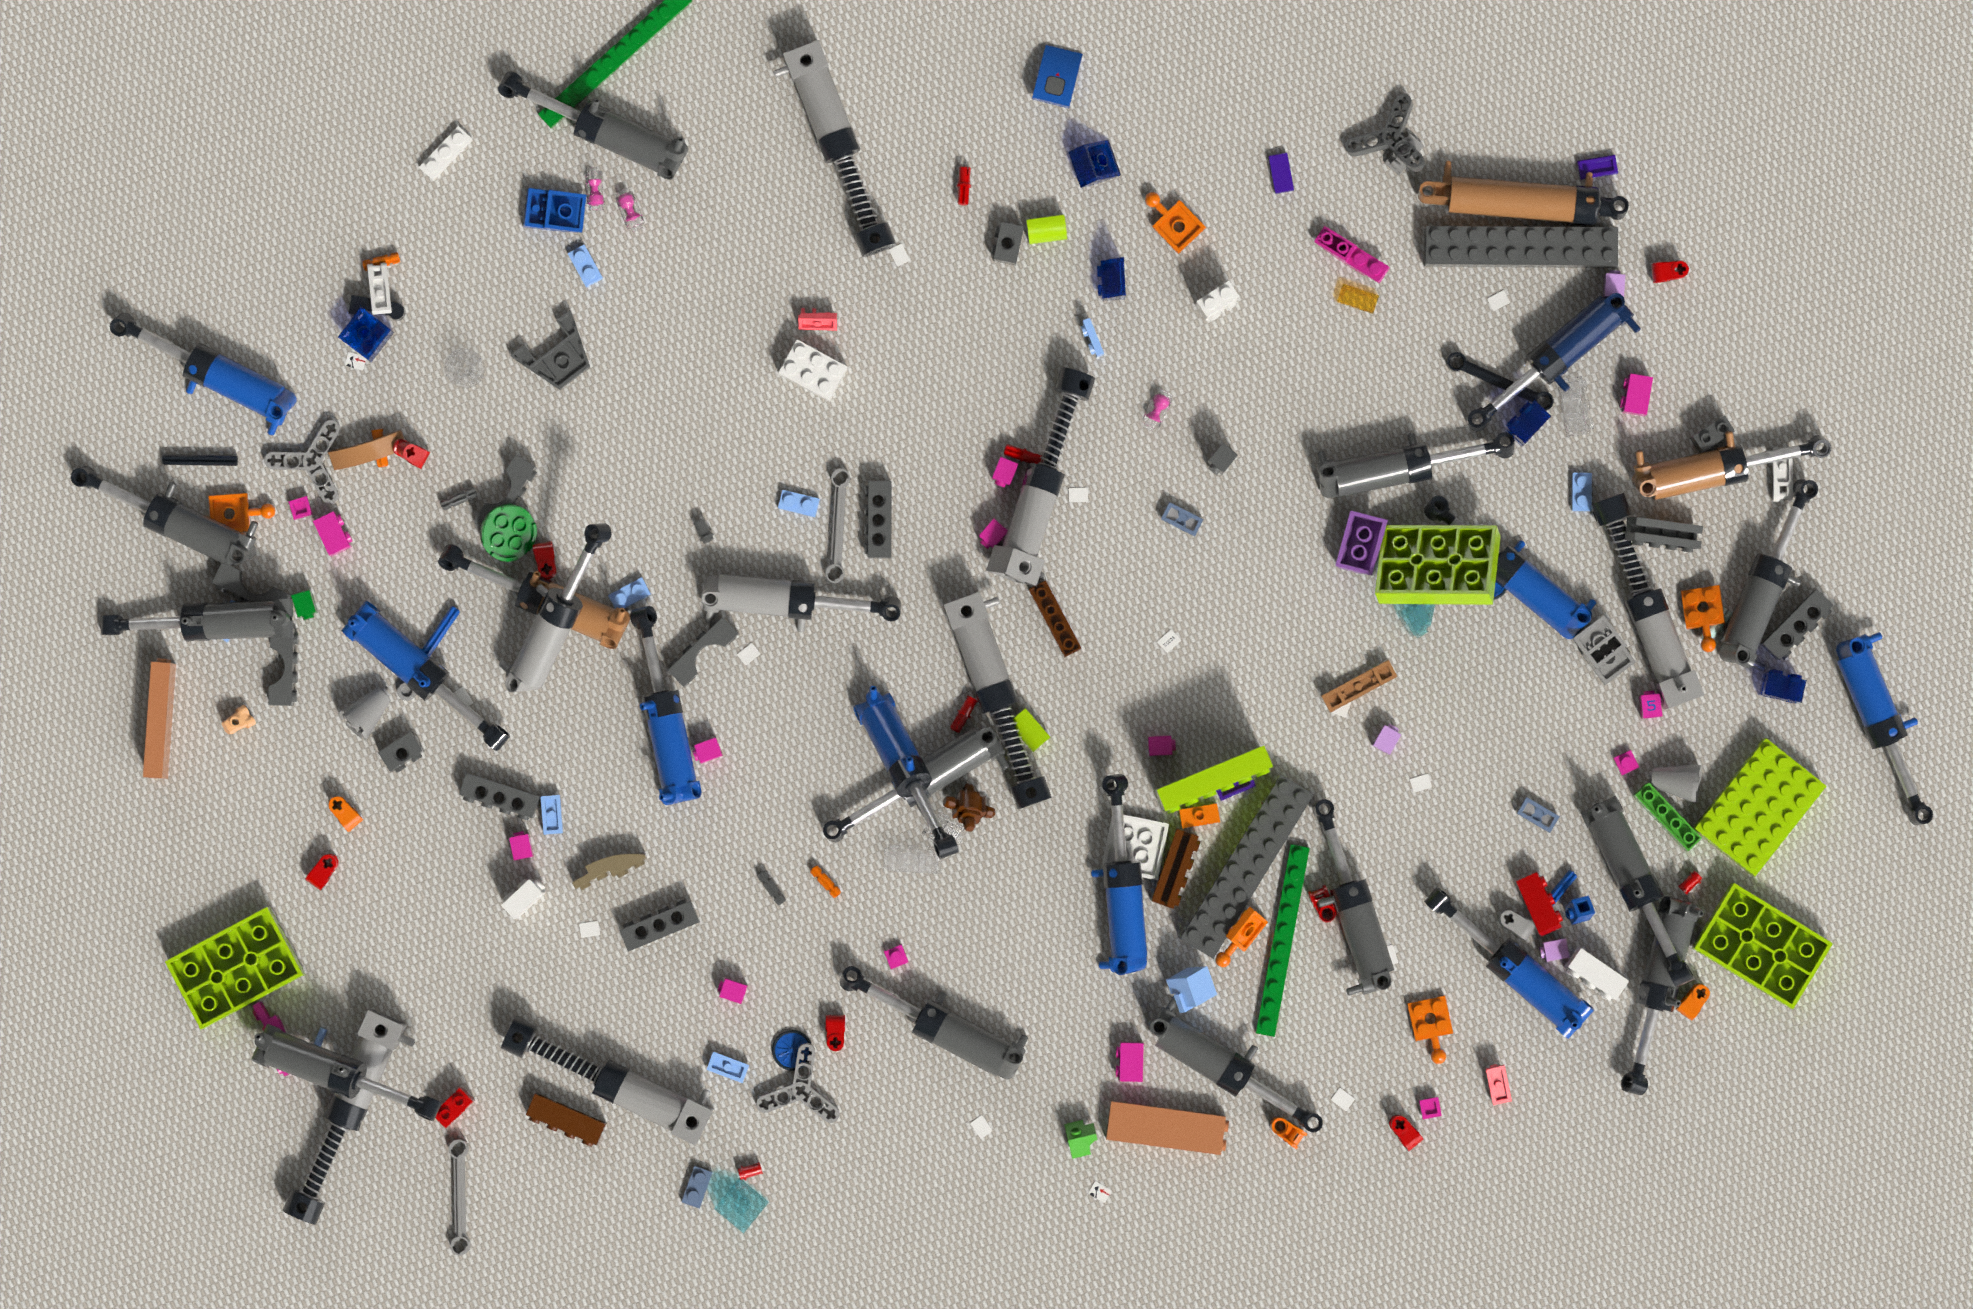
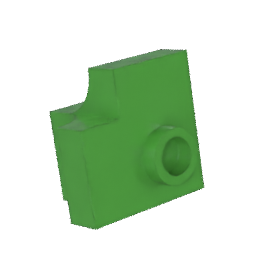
[1064,1120,1098,1159]

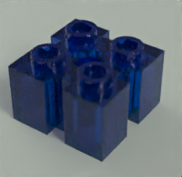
[1505,400,1551,447]
[1759,669,1807,704]

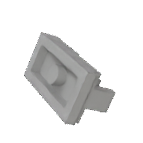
[1385,134,1424,175]

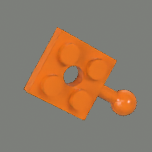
[1145,192,1206,254]
[209,493,276,532]
[1681,585,1725,652]
[1215,906,1268,967]
[1407,996,1453,1064]

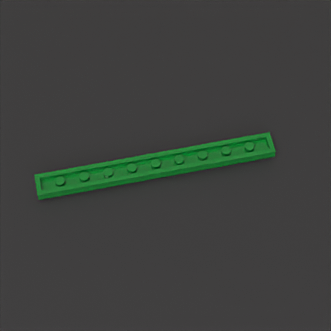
[538,0,693,129]
[1256,844,1310,1037]

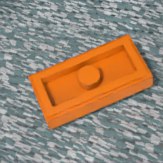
[1179,803,1220,829]

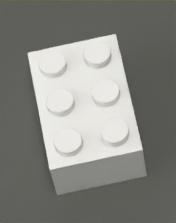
[779,340,848,402]
[1564,947,1629,1001]

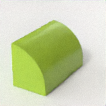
[1026,215,1067,245]
[1013,708,1050,752]

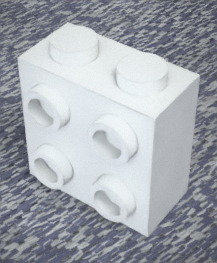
[1195,281,1239,321]
[501,879,545,919]

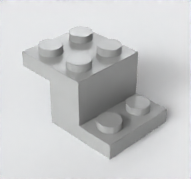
[1572,615,1636,685]

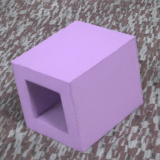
[1603,270,1625,298]
[1372,724,1401,755]
[1539,938,1570,962]

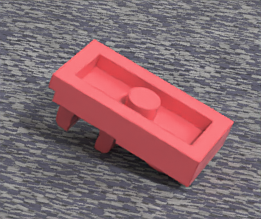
[798,308,837,331]
[1485,1064,1512,1105]

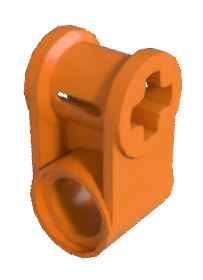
[328,796,363,832]
[1676,983,1710,1021]
[1270,1116,1307,1150]

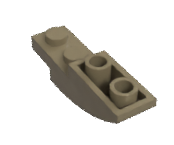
[572,854,647,891]

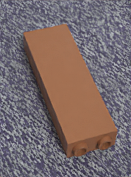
[143,658,176,779]
[1106,1101,1229,1155]

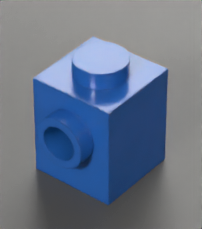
[1565,895,1595,925]

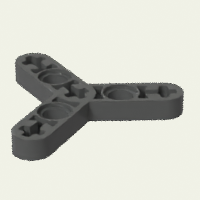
[1345,94,1425,172]

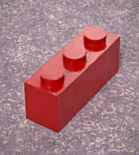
[1516,872,1563,936]

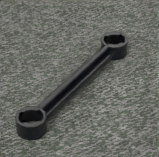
[1446,352,1554,412]

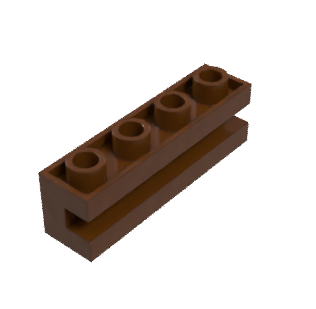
[1029,580,1082,658]
[1151,829,1201,909]
[526,1093,607,1147]

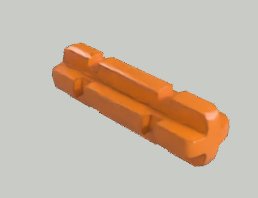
[362,252,400,272]
[810,865,841,898]

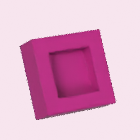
[288,496,313,520]
[1613,750,1639,776]
[884,944,909,969]
[1419,1097,1442,1119]

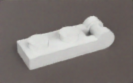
[367,263,392,315]
[1772,448,1793,502]

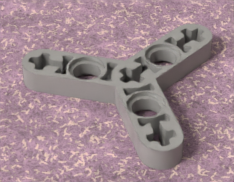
[264,420,341,504]
[756,1043,840,1123]

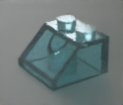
[1399,604,1435,638]
[714,1178,769,1233]

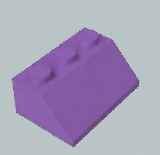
[1335,511,1388,576]

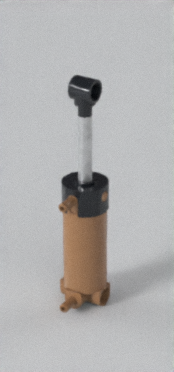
[1632,431,1832,500]
[438,544,630,649]

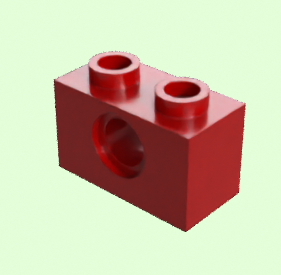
[435,1087,475,1129]

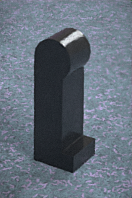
[348,295,406,321]

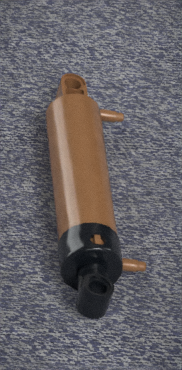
[1418,161,1629,225]

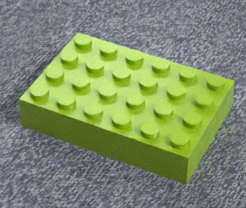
[1375,525,1501,605]
[1693,738,1827,877]
[1154,746,1273,814]
[1691,883,1833,1009]
[165,907,306,1030]

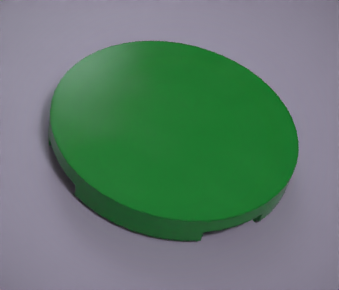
[480,504,537,562]

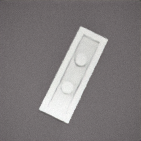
[419,126,473,181]

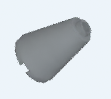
[338,687,391,740]
[1648,764,1702,802]

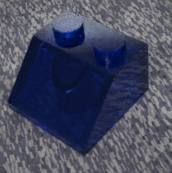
[1068,139,1121,188]
[1097,257,1126,301]
[338,307,394,363]

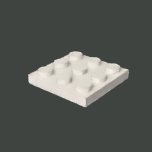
[1101,814,1169,880]

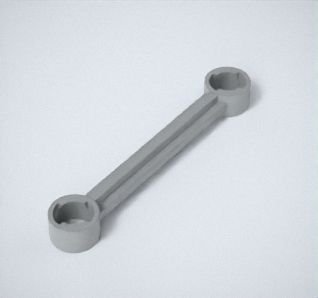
[825,468,851,584]
[449,1139,471,1256]

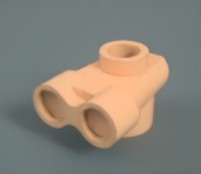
[222,705,256,734]

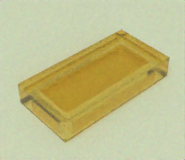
[1337,284,1379,314]

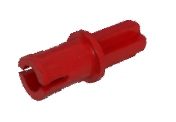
[956,167,971,206]
[1004,444,1042,464]
[950,695,978,733]

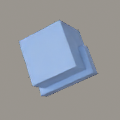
[1166,966,1217,1013]

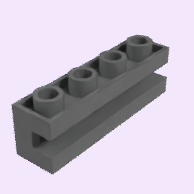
[1625,517,1703,552]

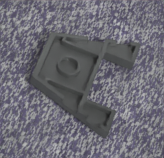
[510,310,590,390]

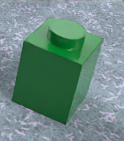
[291,590,318,621]

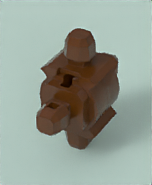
[943,783,995,832]

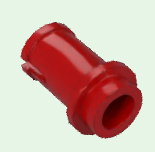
[1678,870,1703,895]
[738,1162,763,1181]

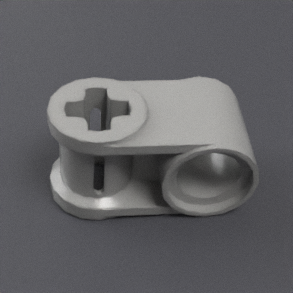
[1498,910,1535,941]

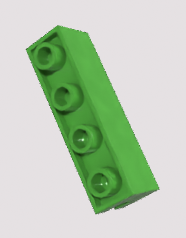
[1633,782,1702,851]

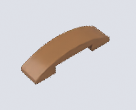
[328,430,404,470]
[1321,660,1398,713]

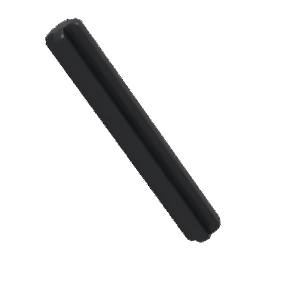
[162,454,238,466]

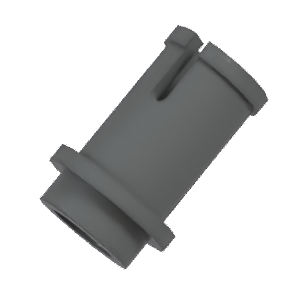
[693,518,714,544]

